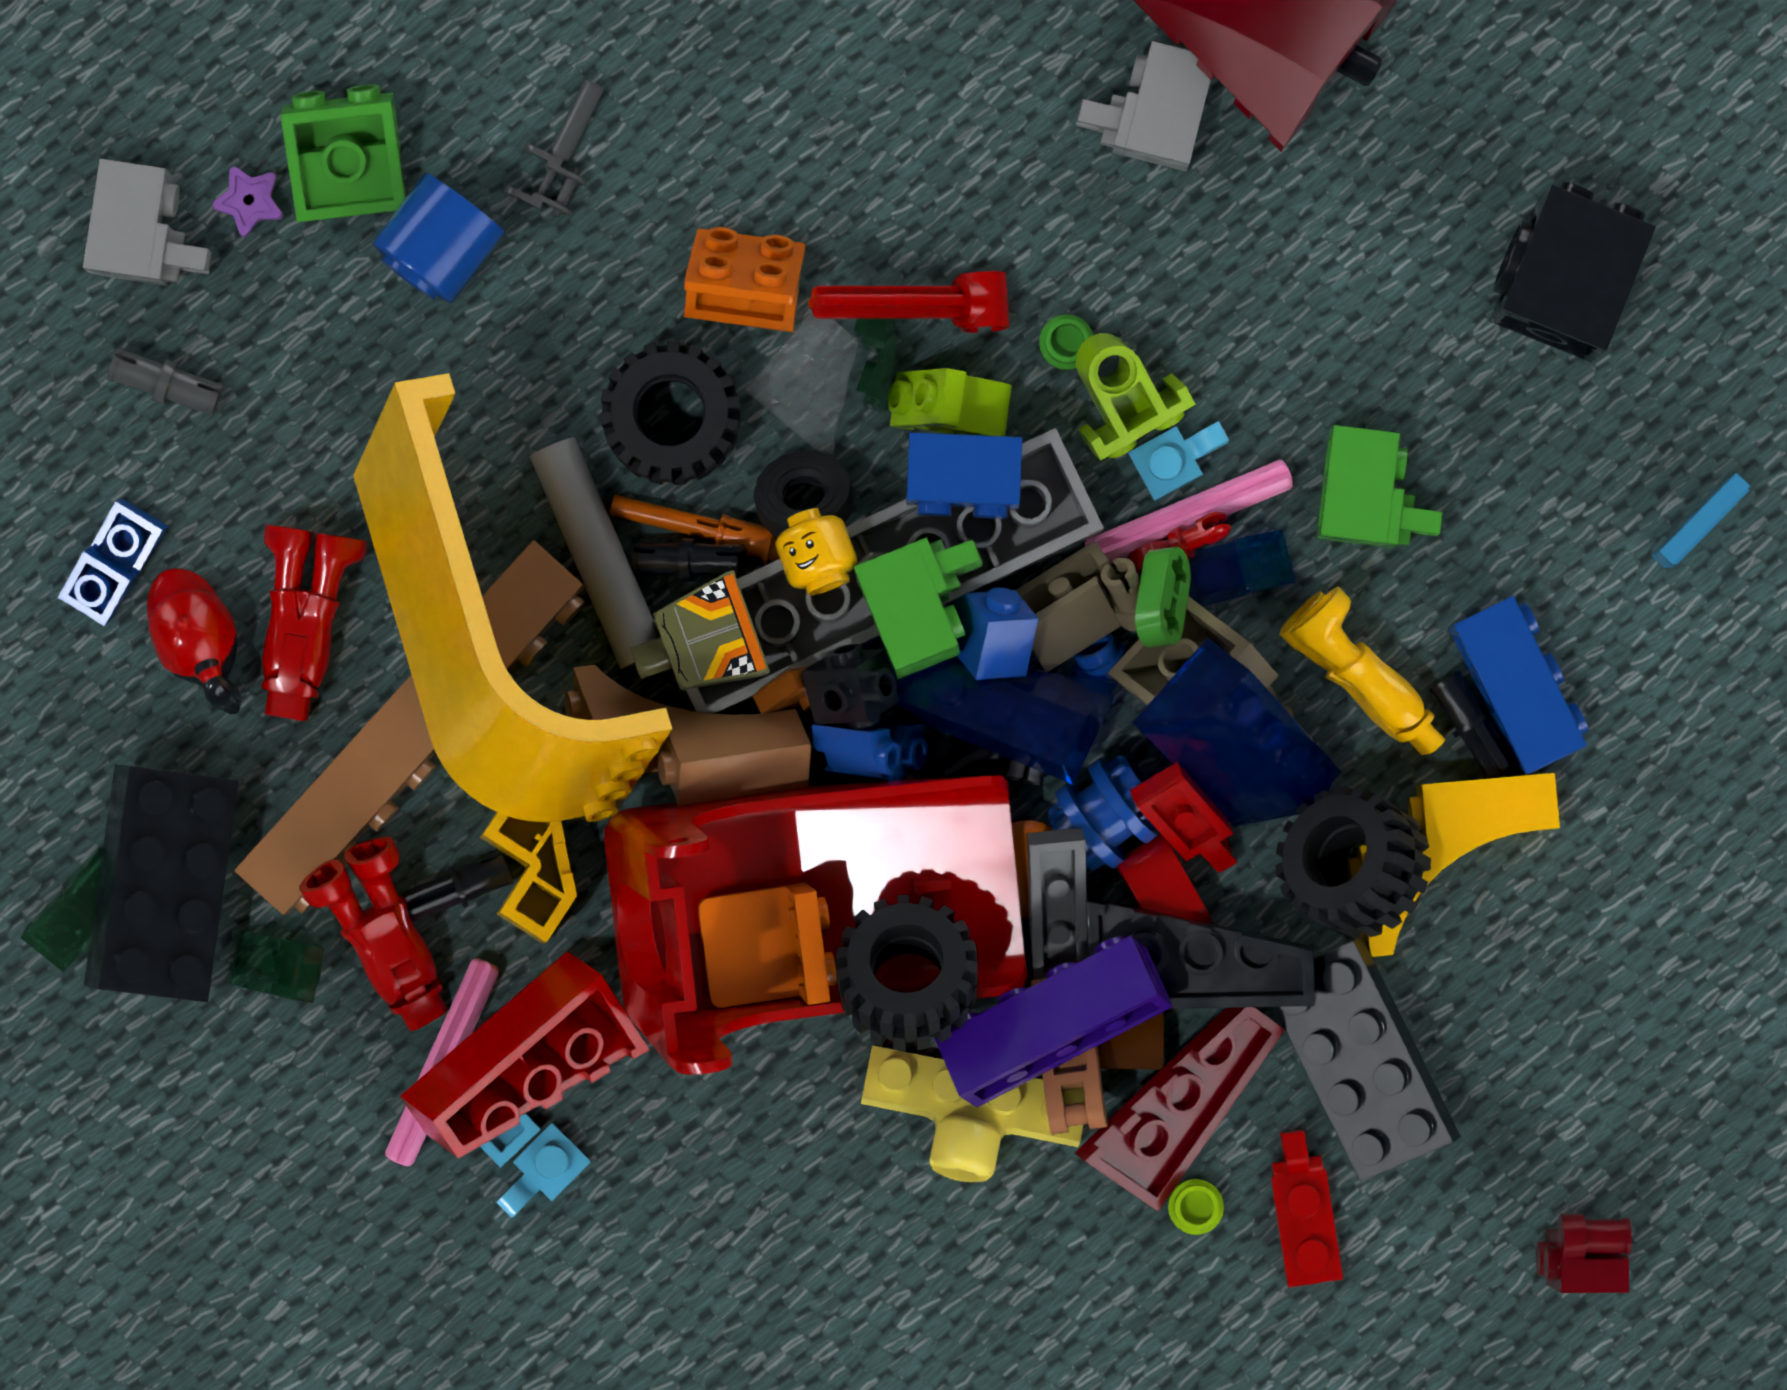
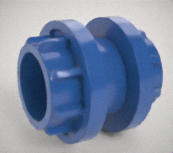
[1048,755,1159,871]

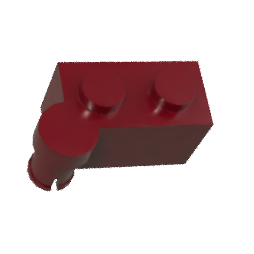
[1536,1214,1632,1293]

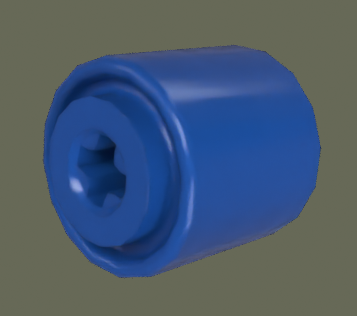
[373,172,505,303]

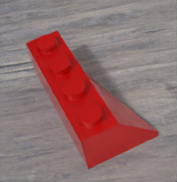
[400,951,650,1159]

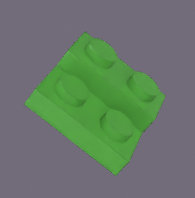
[280,84,406,222]

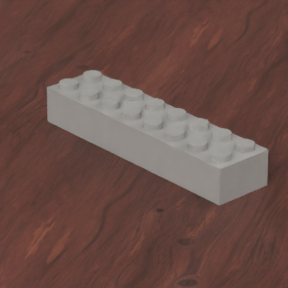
[652,428,1104,714]

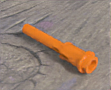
[610,494,780,565]

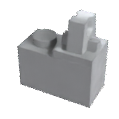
[1076,41,1210,171]
[83,159,212,286]

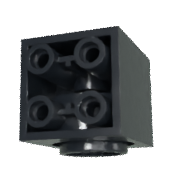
[1489,182,1656,363]

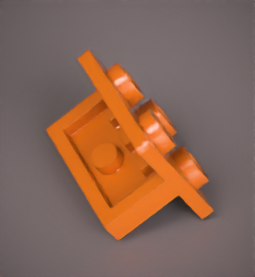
[684,227,806,332]

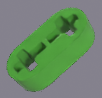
[1135,547,1191,648]

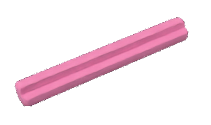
[1085,460,1293,564]
[385,958,499,1166]

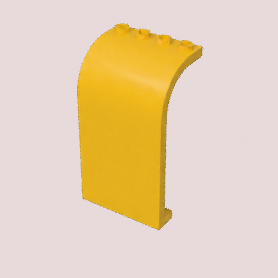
[353,373,673,822]

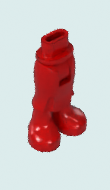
[261,524,368,721]
[299,836,448,1031]

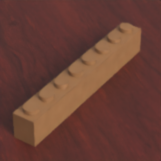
[234,540,585,916]

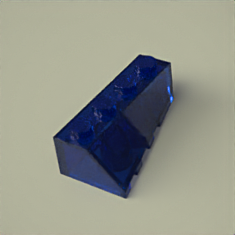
[880,643,1120,785]

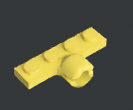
[861,1045,1085,1182]

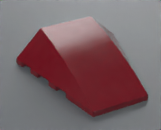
[1133,0,1397,152]

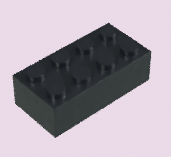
[84,764,239,1002]

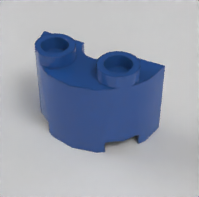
[812,718,928,782]

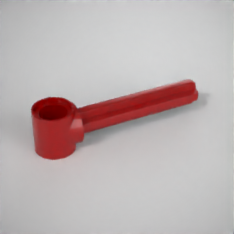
[808,271,1010,333]

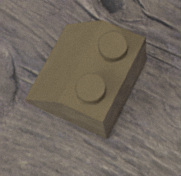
[1108,596,1278,731]

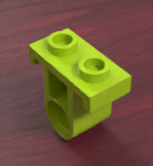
[1075,333,1196,461]
[888,368,1012,436]

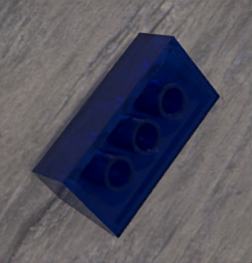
[1132,638,1342,827]

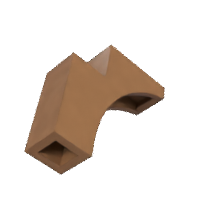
[565,665,811,806]

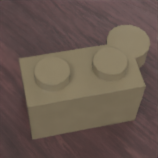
[1016,541,1140,673]

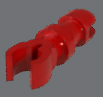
[1128,511,1231,574]

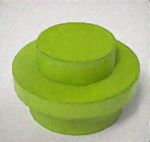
[1168,1179,1224,1235]

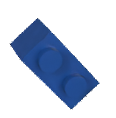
[906,433,1022,519]

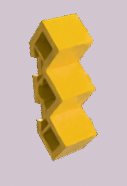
[480,812,577,944]

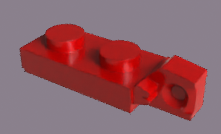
[1130,762,1238,873]
[1270,1129,1343,1288]

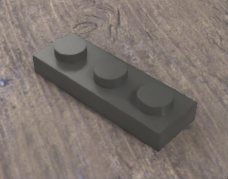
[1026,828,1088,980]

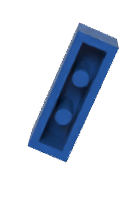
[1448,596,1589,776]

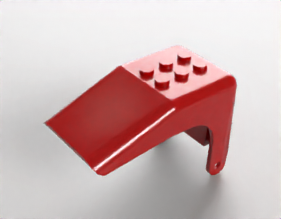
[604,775,1027,1075]

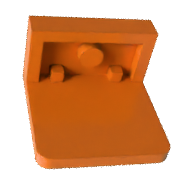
[698,882,837,1008]

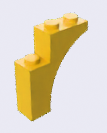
[1347,773,1560,957]

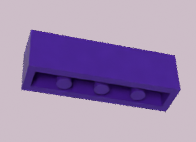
[934,935,1173,1108]

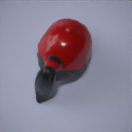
[147,569,241,714]

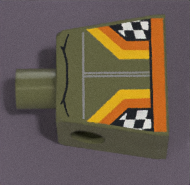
[630,570,771,690]

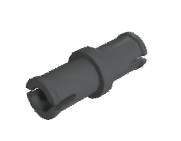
[107,347,224,417]

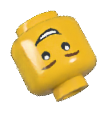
[775,508,857,596]

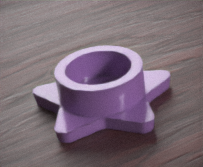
[212,167,283,237]

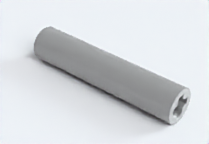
[530,437,660,670]

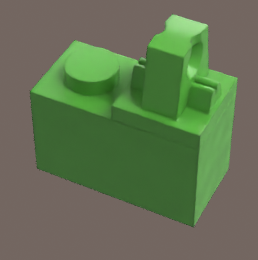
[1316,425,1442,548]
[854,538,983,679]

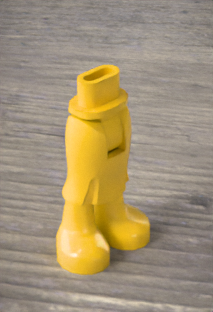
[1279,587,1445,755]

